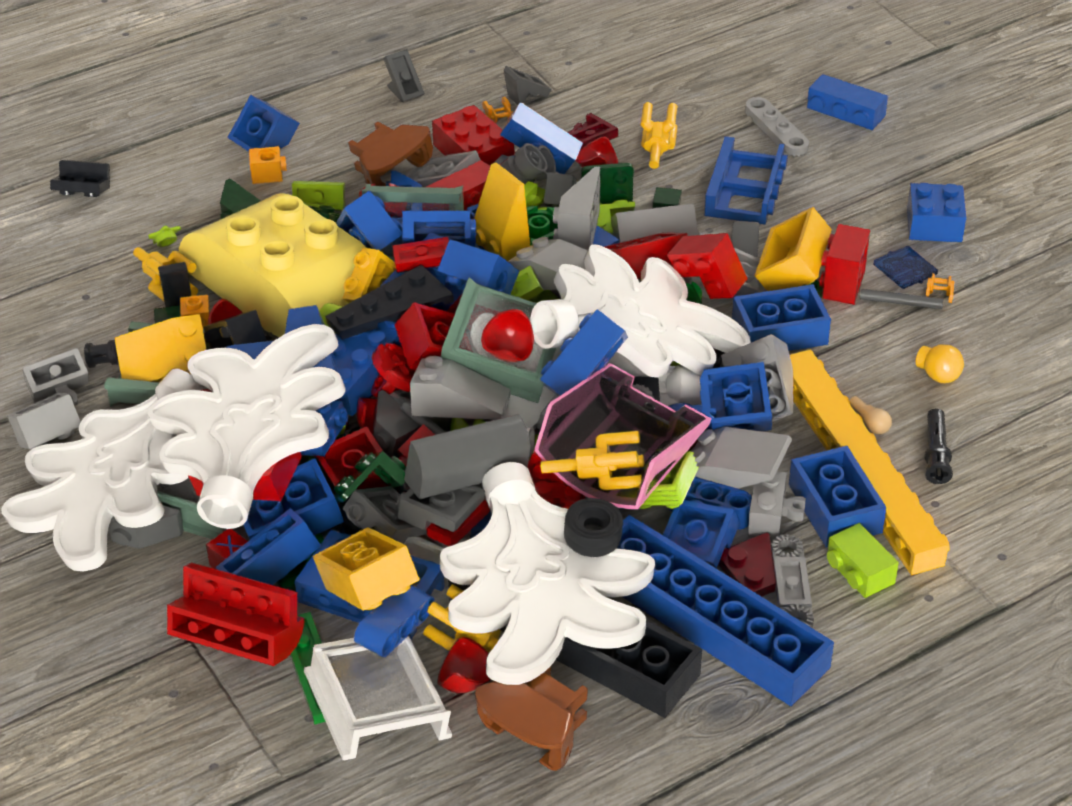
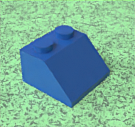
[227,95,300,151]

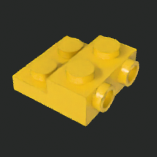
[342,247,396,303]

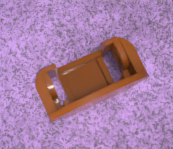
[348,122,433,186]
[475,666,588,771]

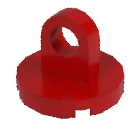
[371,343,415,397]

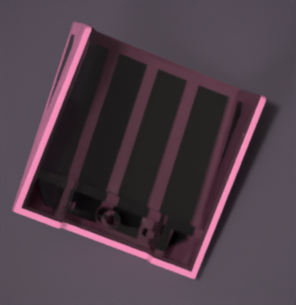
[535,363,711,510]

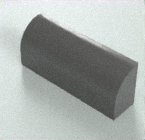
[404,414,530,499]

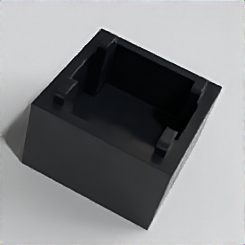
[203,310,267,349]

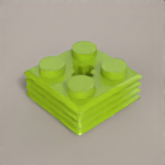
[622,451,699,509]

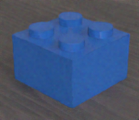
[907,183,966,242]

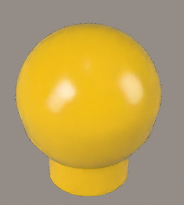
[916,344,964,383]

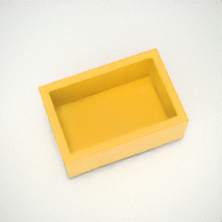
[754,207,832,291]

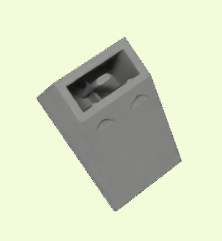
[721,334,793,422]

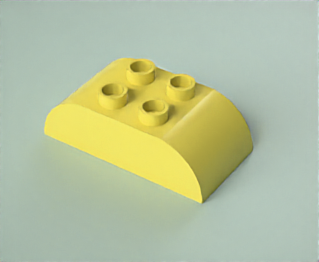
[178,193,367,337]

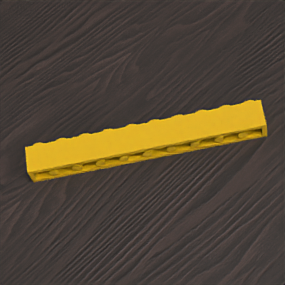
[790,349,949,576]

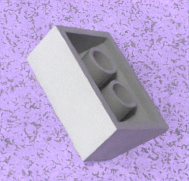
[611,204,698,243]

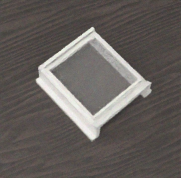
[304,636,452,760]

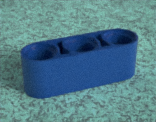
[668,477,752,530]
[354,585,435,657]

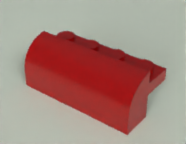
[167,562,304,667]

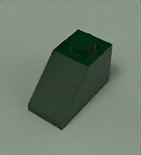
[220,178,261,219]

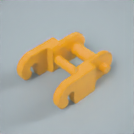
[482,96,513,123]
[926,273,955,303]

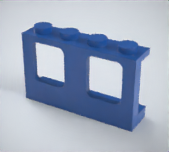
[704,136,788,225]
[402,211,476,247]
[295,530,445,640]

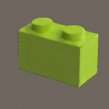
[827,523,899,598]

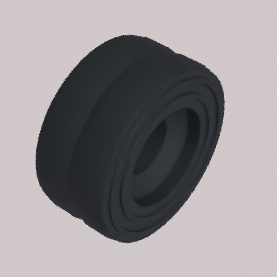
[564,498,623,557]

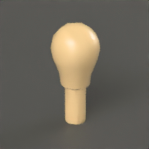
[850,396,892,435]

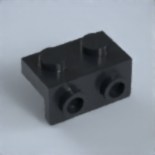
[50,160,110,197]

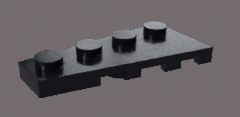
[325,265,454,340]

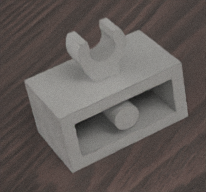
[22,348,89,406]
[7,392,81,450]
[748,471,806,541]

